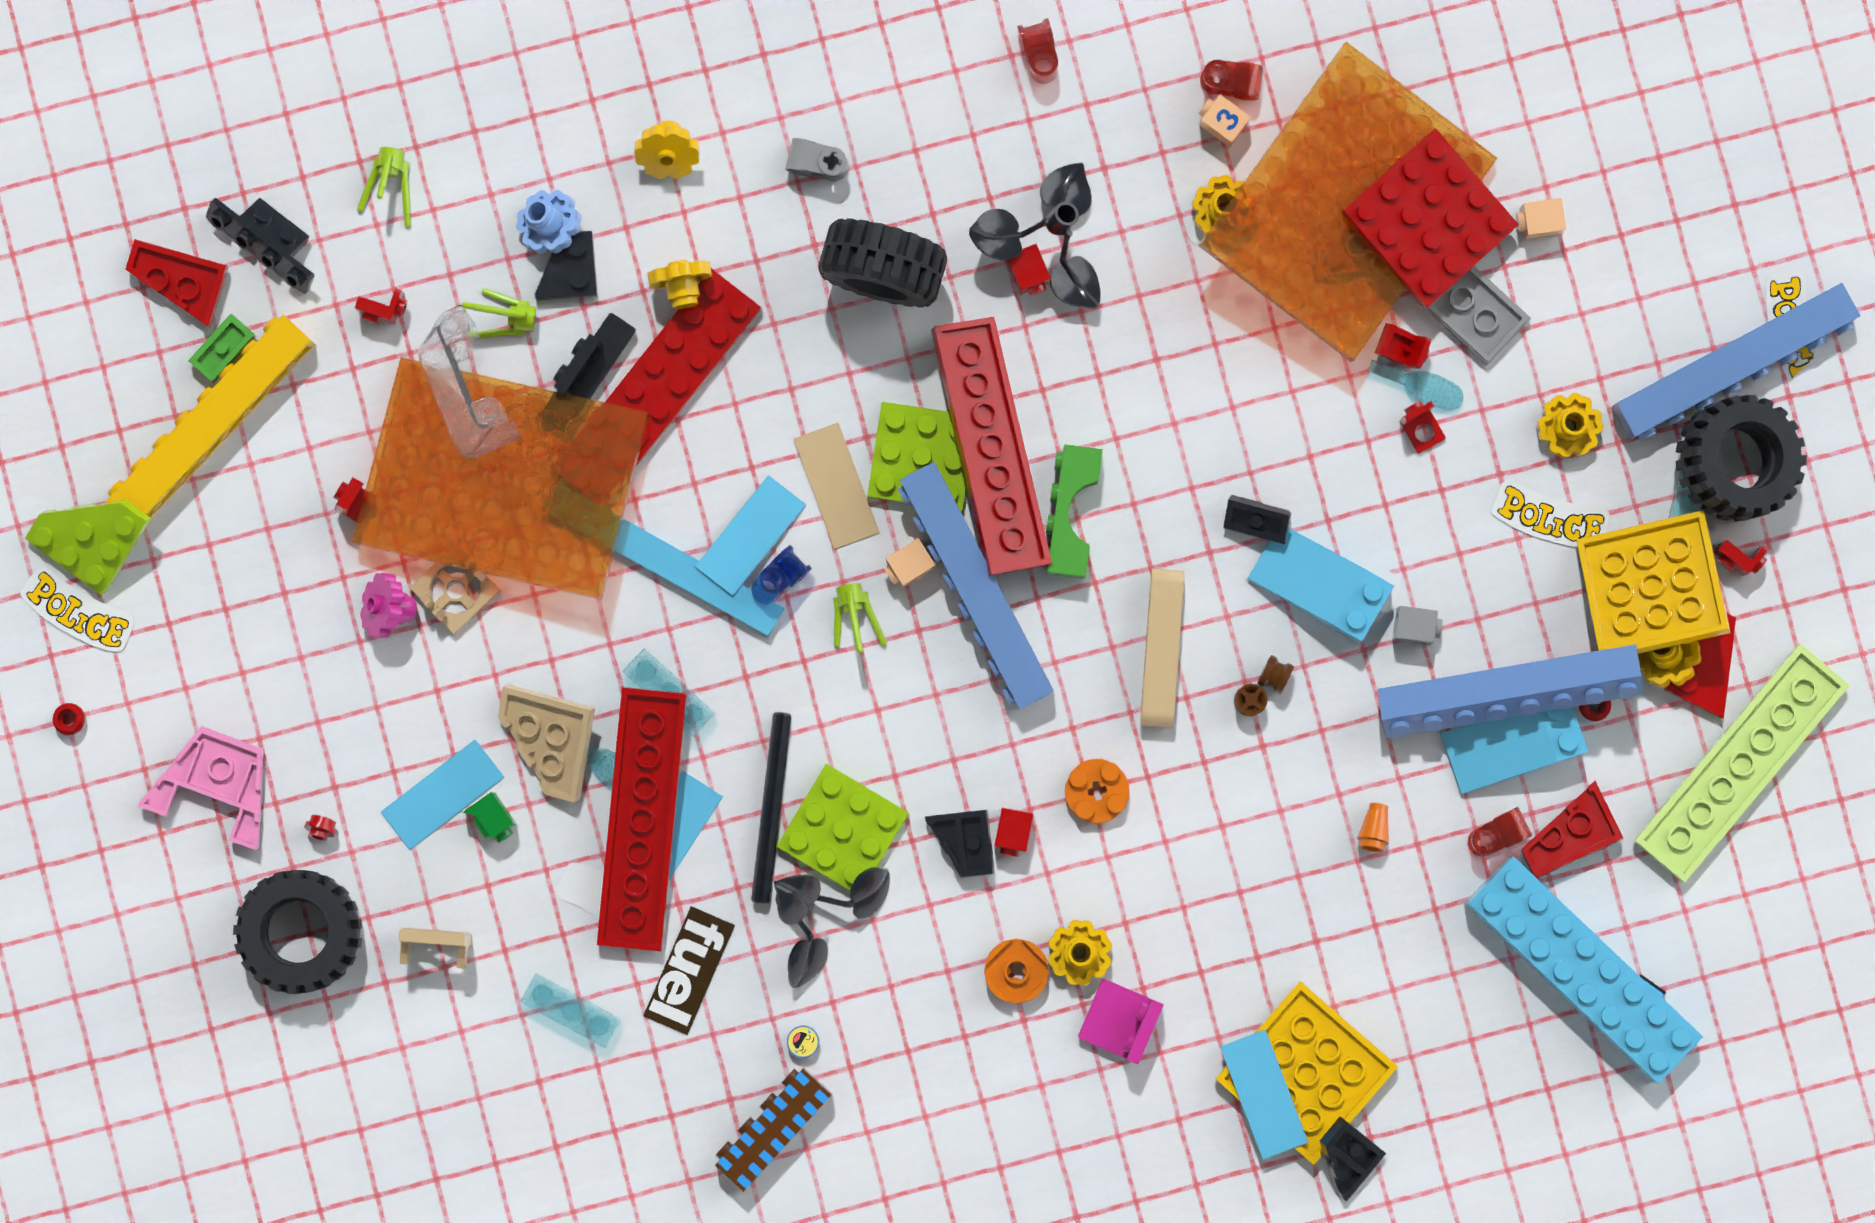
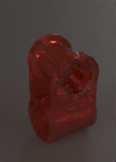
[1017,18,1058,84]
[1200,59,1263,101]
[1467,807,1533,857]

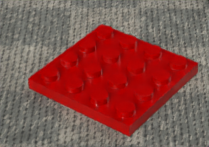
[1341,128,1519,309]

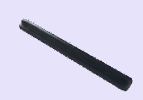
[751,712,791,904]

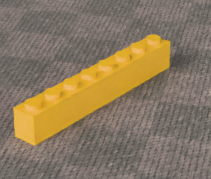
[105,314,315,518]

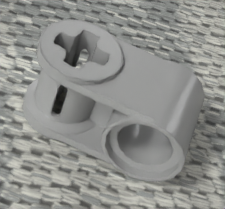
[785,138,849,181]

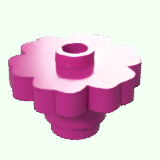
[360,573,417,639]

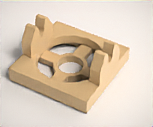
[409,543,501,635]
[399,928,472,969]

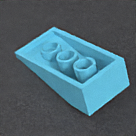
[1247,528,1394,644]
[1440,707,1588,794]

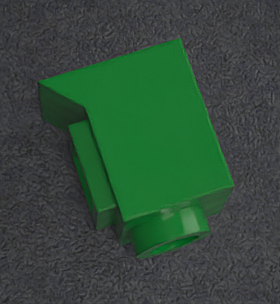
[462,792,517,844]

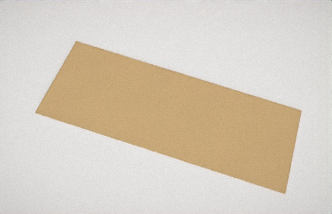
[794,422,880,549]

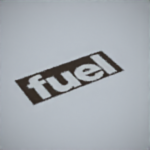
[643,906,735,1035]

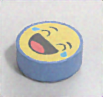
[787,1025,819,1058]

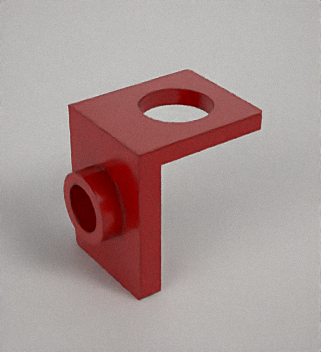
[1399,401,1446,454]

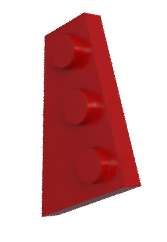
[1521,780,1624,879]

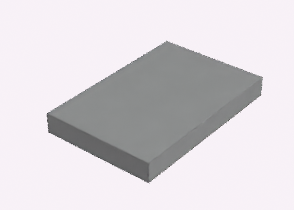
[1416,266,1531,366]

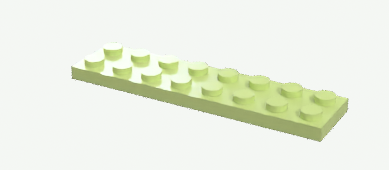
[1633,644,1850,883]

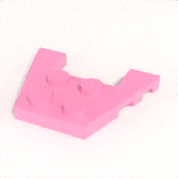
[138,726,264,851]

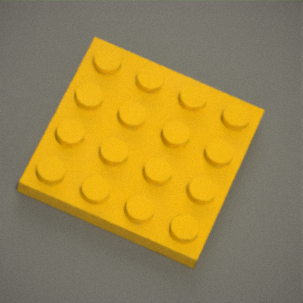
[1577,510,1730,654]
[1215,981,1398,1165]

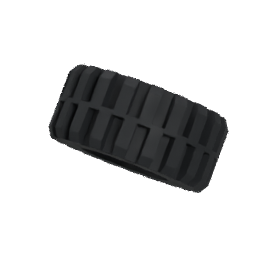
[818,218,947,308]
[1675,395,1807,522]
[233,870,363,994]

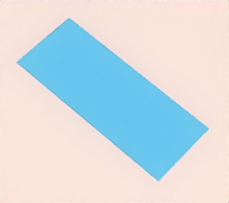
[695,475,806,596]
[381,739,504,850]
[669,770,723,880]
[1220,1030,1308,1160]

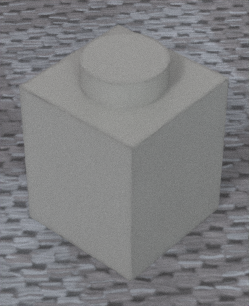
[1392,606,1442,645]

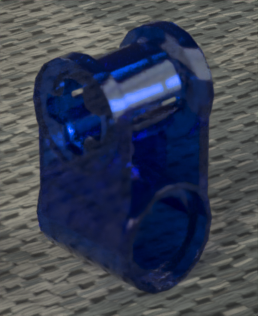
[751,545,813,604]

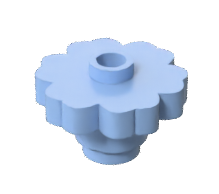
[516,190,582,254]

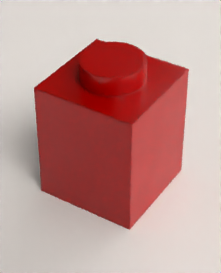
[1006,243,1051,297]
[994,808,1034,857]

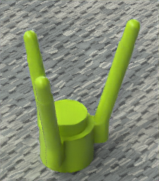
[357,147,411,227]
[461,288,536,339]
[833,583,887,653]

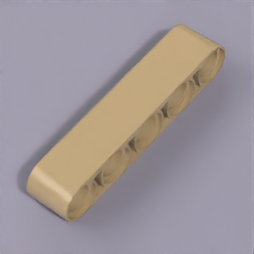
[1140,568,1184,728]

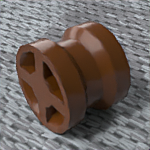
[1257,655,1294,695]
[1234,683,1268,717]

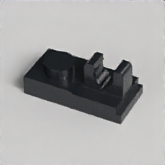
[1223,495,1292,544]

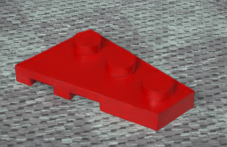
[125,239,229,328]
[1664,613,1736,719]

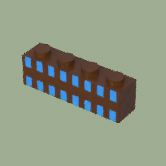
[715,1068,832,1192]

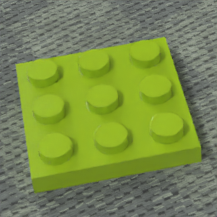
[867,402,966,512]
[776,763,909,890]

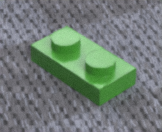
[188,313,256,383]

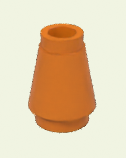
[1357,803,1389,852]

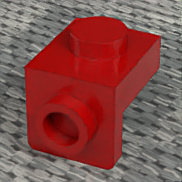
[354,288,408,325]
[1374,323,1432,369]
[333,477,378,525]
[1713,540,1769,576]

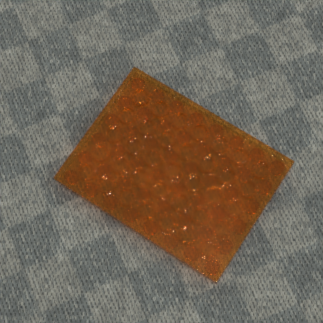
[1198,41,1497,362]
[352,357,649,600]

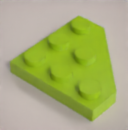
[25,499,152,595]

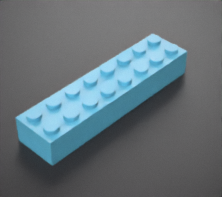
[1464,856,1703,1084]

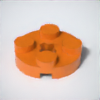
[1065,759,1129,823]
[984,938,1049,1003]

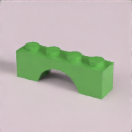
[1046,444,1103,579]

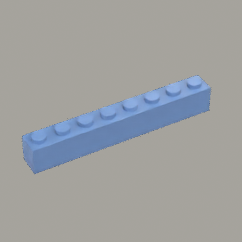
[1612,283,1861,441]
[897,462,1054,709]
[1378,644,1645,738]

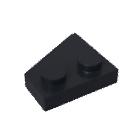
[1319,1116,1387,1202]

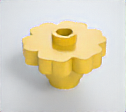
[634,120,700,179]
[1192,175,1257,241]
[647,260,712,309]
[1536,393,1604,458]
[1638,641,1701,688]
[1048,920,1112,985]

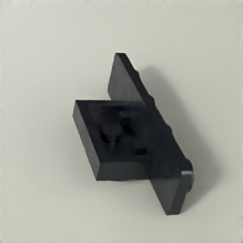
[206,197,315,294]
[540,313,636,435]

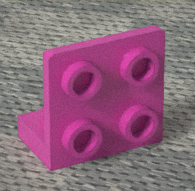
[1078,979,1164,1064]

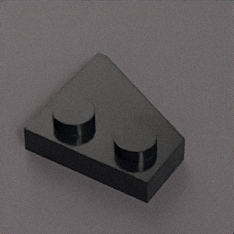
[535,231,598,301]
[925,810,995,878]

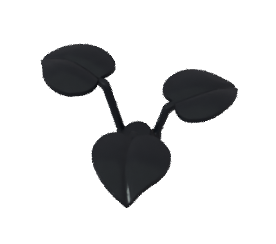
[969,163,1101,309]
[774,867,890,988]

